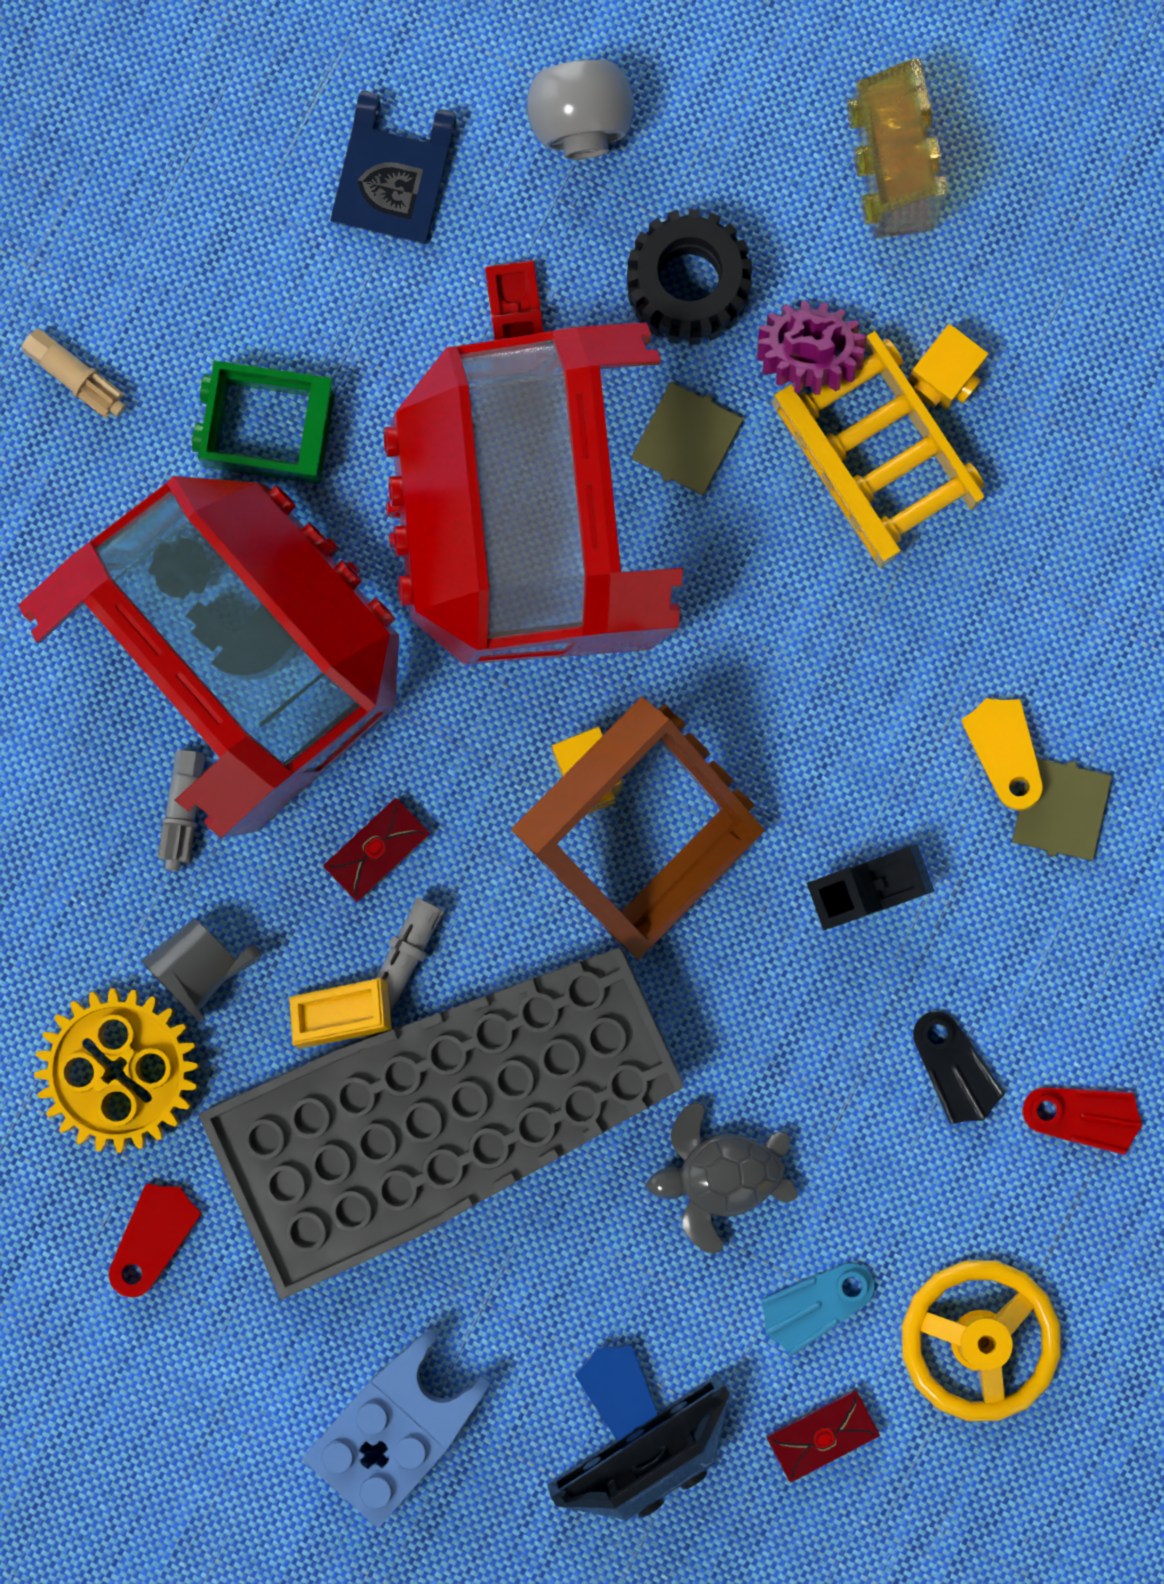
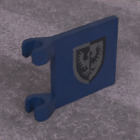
[330,91,457,245]

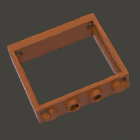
[511,696,765,960]

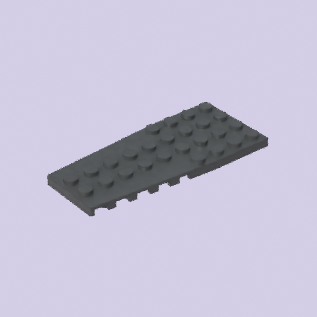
[198,948,685,1300]

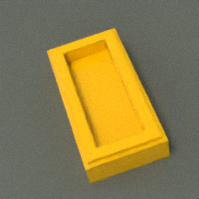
[289,978,392,1049]

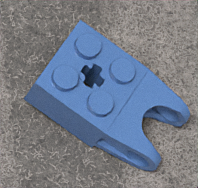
[301,1329,490,1529]

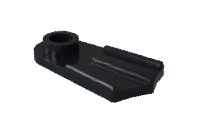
[913,1011,1005,1124]

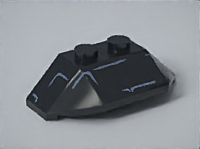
[547,1374,730,1520]

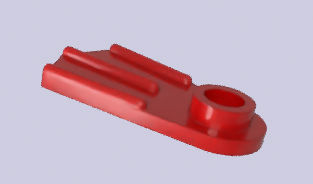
[1022,1088,1143,1155]
[109,1183,201,1298]

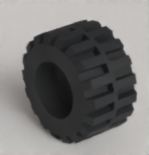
[627,209,752,345]

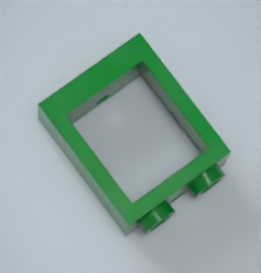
[192,360,336,485]

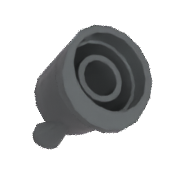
[140,918,262,1024]

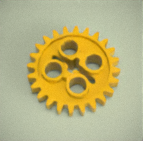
[34,988,201,1153]

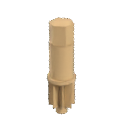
[22,328,127,418]

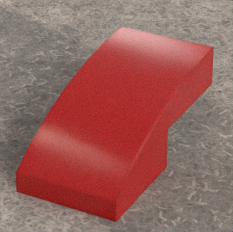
[485,260,544,362]

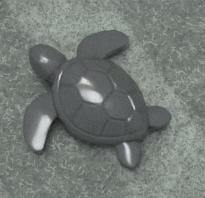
[645,1103,798,1253]

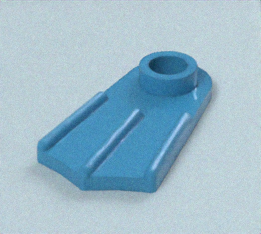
[761,1263,875,1355]

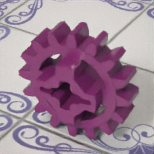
[756,301,866,395]

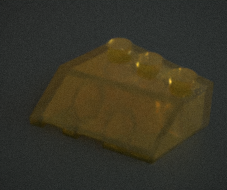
[846,58,948,239]

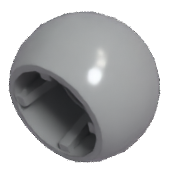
[527,60,634,160]

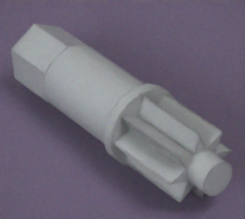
[158,750,205,872]

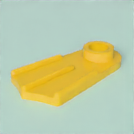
[961,698,1043,811]

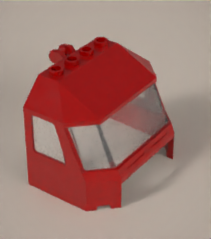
[383,323,683,665]

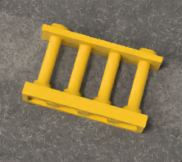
[772,331,985,569]

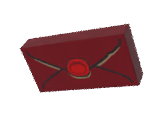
[323,798,431,903]
[766,1389,880,1483]

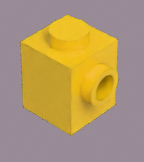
[908,324,989,410]

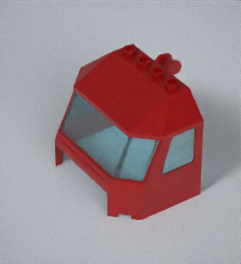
[18,476,399,838]

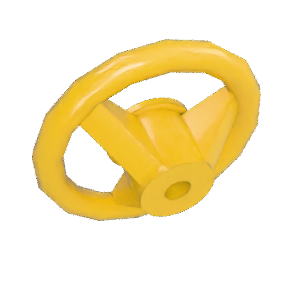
[901,1260,1061,1422]

